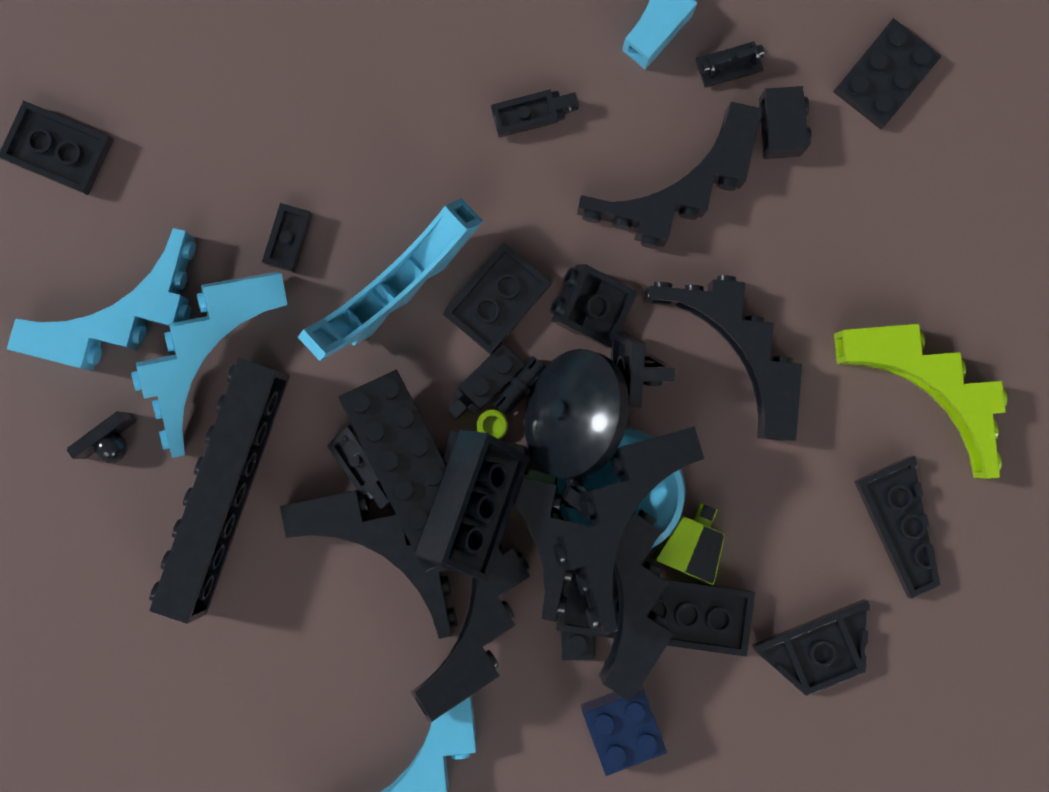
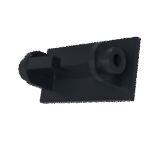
[696,41,764,88]

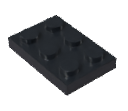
[833,18,942,130]
[0,100,113,195]
[443,243,552,355]

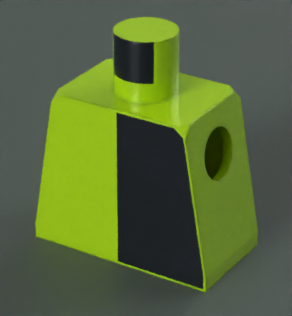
[653,503,725,585]

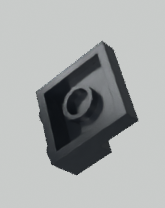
[550,264,638,349]

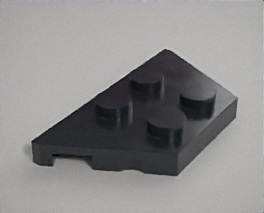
[752,599,870,696]

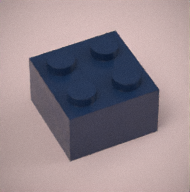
[581,686,667,776]

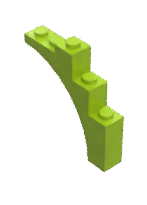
[834,324,1008,479]

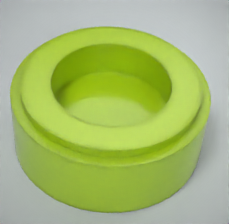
[477,410,508,440]

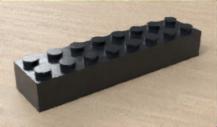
[149,358,290,624]

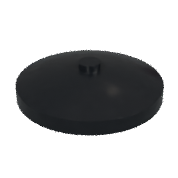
[525,349,629,480]

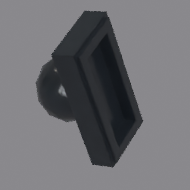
[67,411,137,463]

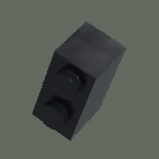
[759,86,812,159]

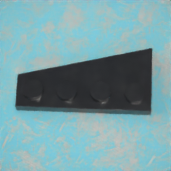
[854,456,941,599]

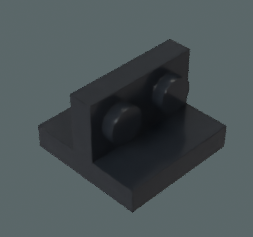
[611,331,675,407]

